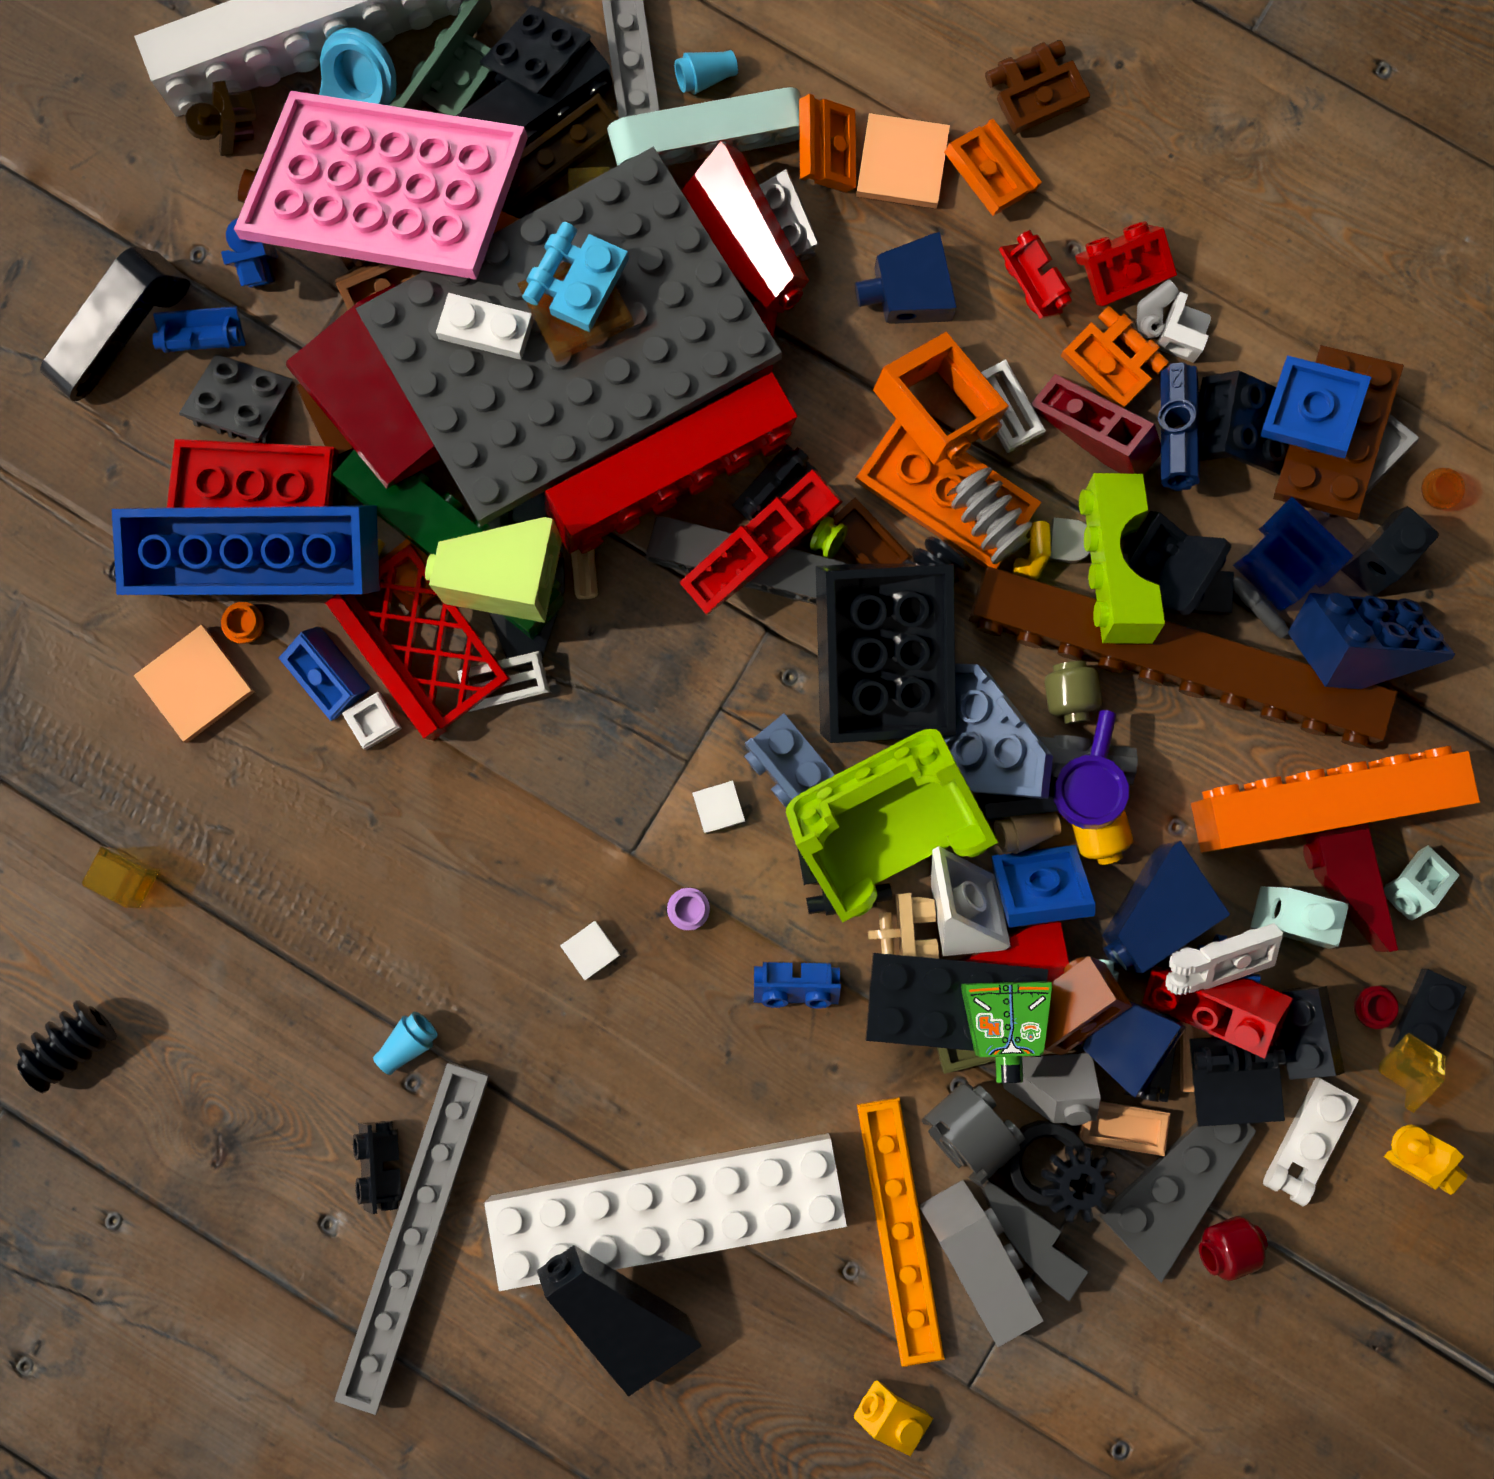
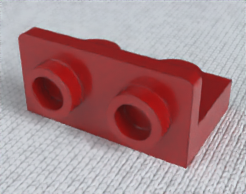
[1075,221,1177,306]

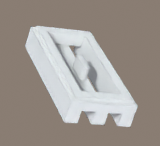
[981,360,1046,453]
[457,651,550,712]

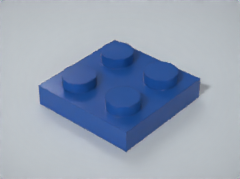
[1261,355,1371,459]
[992,845,1096,927]

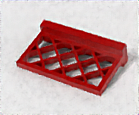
[325,544,511,741]

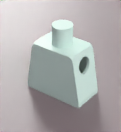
[1251,886,1349,949]

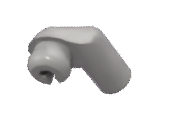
[1136,279,1180,339]

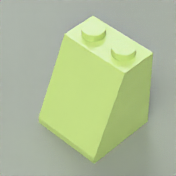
[425,517,562,623]

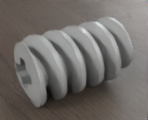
[947,467,1032,564]

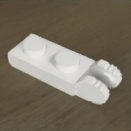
[1165,923,1283,995]

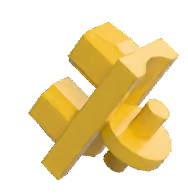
[1383,1124,1468,1195]

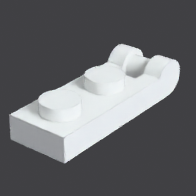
[1263,1078,1359,1207]

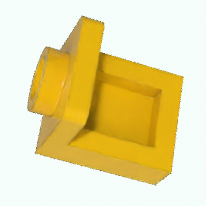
[854,1380,934,1457]

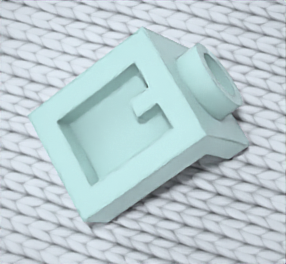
[1383,845,1459,920]

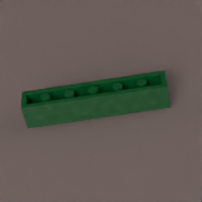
[333,450,565,640]

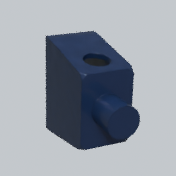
[855,232,957,324]
[1082,1001,1187,1097]

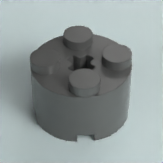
[922,1084,1025,1186]

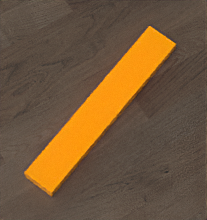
[856,1097,945,1367]

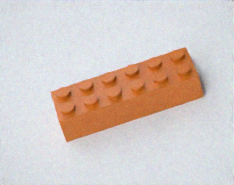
[1191,746,1480,853]

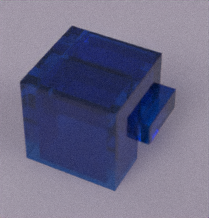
[1233,497,1354,611]

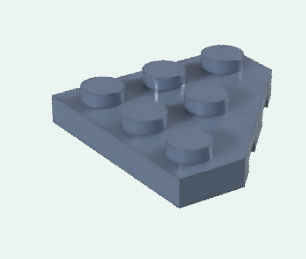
[942,664,1053,799]

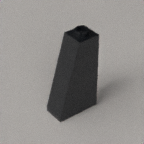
[536,1245,702,1397]

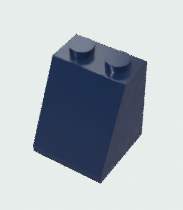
[1102,841,1230,973]

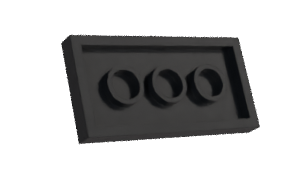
[865,953,1048,1057]

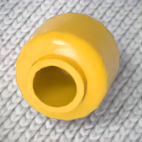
[1072,809,1133,865]

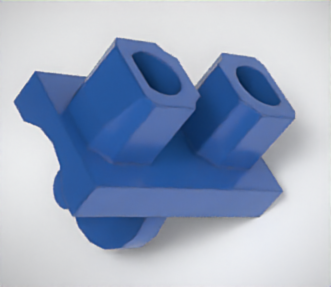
[221,218,278,288]

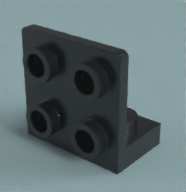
[1199,370,1288,476]

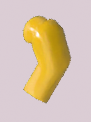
[1013,521,1051,580]

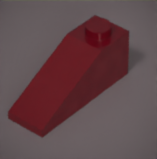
[1031,374,1161,476]
[1303,823,1398,952]

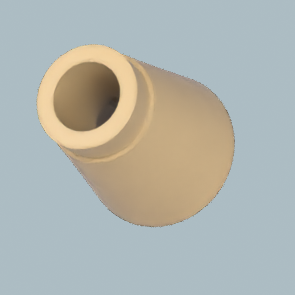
[994,812,1061,854]

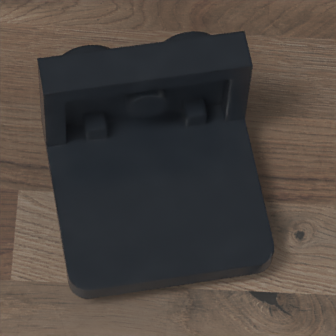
[1123,511,1232,615]

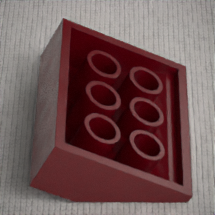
[286,284,442,489]

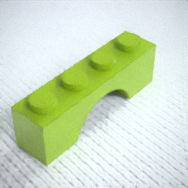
[1079,473,1165,644]

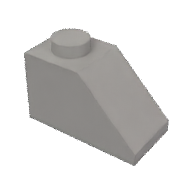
[1003,1053,1101,1125]

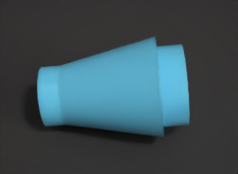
[674,50,738,95]
[373,1012,437,1075]

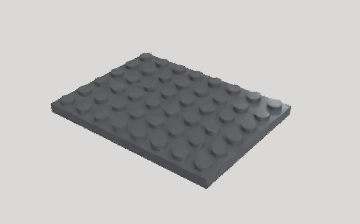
[355,146,782,526]

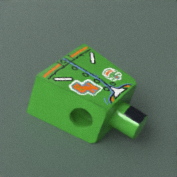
[961,981,1052,1083]

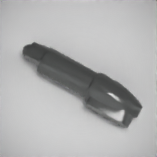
[1233,576,1289,639]

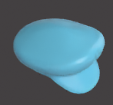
[319,28,396,106]

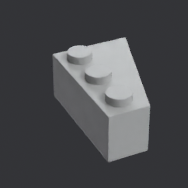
[919,1180,1044,1347]

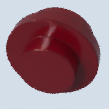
[1354,986,1399,1029]

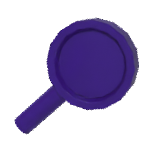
[1054,710,1129,830]

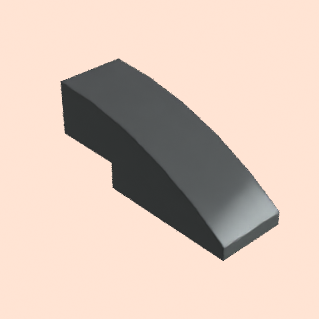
[980,1179,1088,1301]

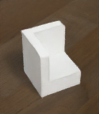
[1157,291,1211,363]

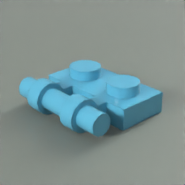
[522,222,629,332]

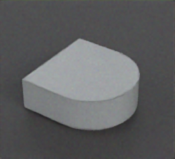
[1048,517,1090,564]

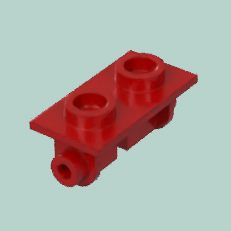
[998,230,1073,319]

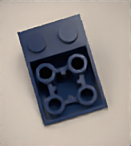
[1288,593,1455,689]

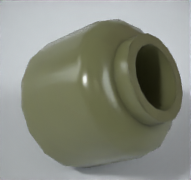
[1044,661,1103,724]

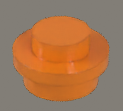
[221,602,264,644]

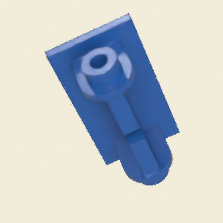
[153,306,246,353]
[754,962,841,1009]

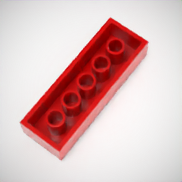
[545,372,798,554]

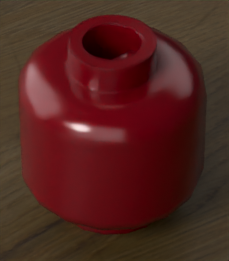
[1199,1216,1268,1281]

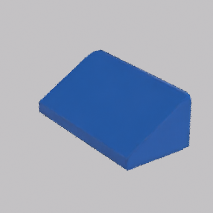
[279,627,370,721]

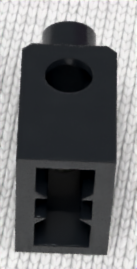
[1341,506,1439,596]

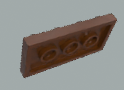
[1273,345,1404,520]

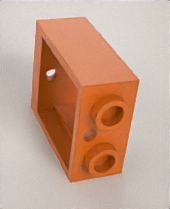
[873,331,1009,465]

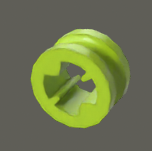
[810,516,848,559]

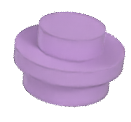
[667,888,710,930]

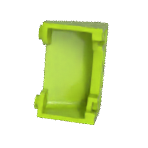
[786,729,998,923]

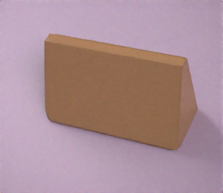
[335,262,421,310]

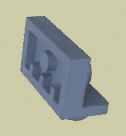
[744,713,835,808]

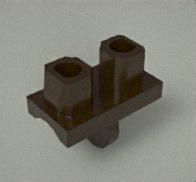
[185,81,256,156]

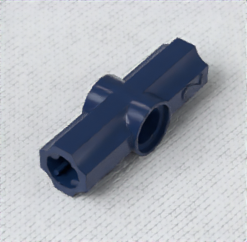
[1158,362,1202,491]

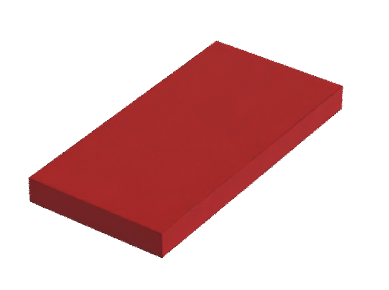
[167,439,339,507]

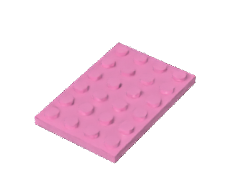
[234,91,528,280]

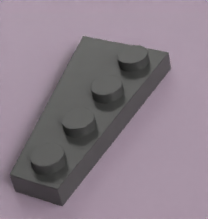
[1099,1122,1256,1283]

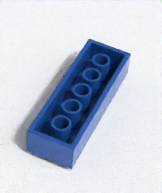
[112,505,380,595]

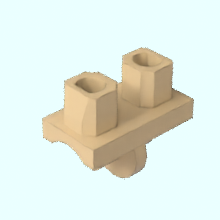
[868,893,939,959]

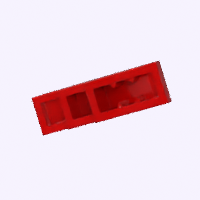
[679,469,843,615]

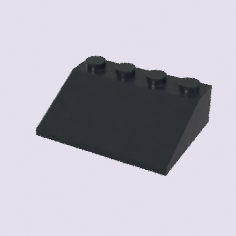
[816,564,956,743]

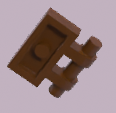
[985,40,1091,135]

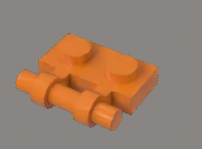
[1061,305,1169,408]

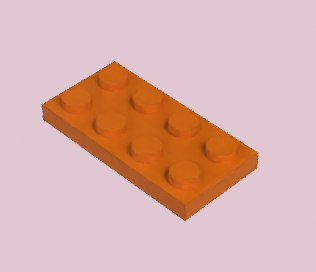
[855,419,1042,569]

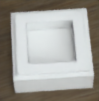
[342,692,402,750]
[692,781,745,834]
[560,921,620,980]

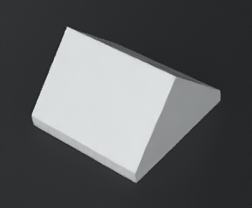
[931,846,1010,956]

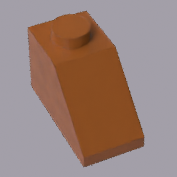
[1044,956,1132,1055]

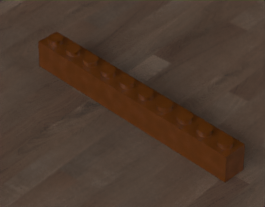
[968,566,1397,748]

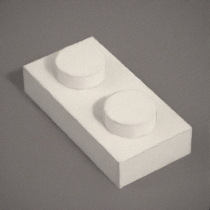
[436,293,534,360]

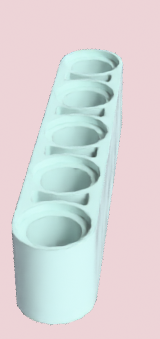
[607,87,801,166]

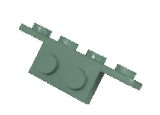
[390,0,495,116]

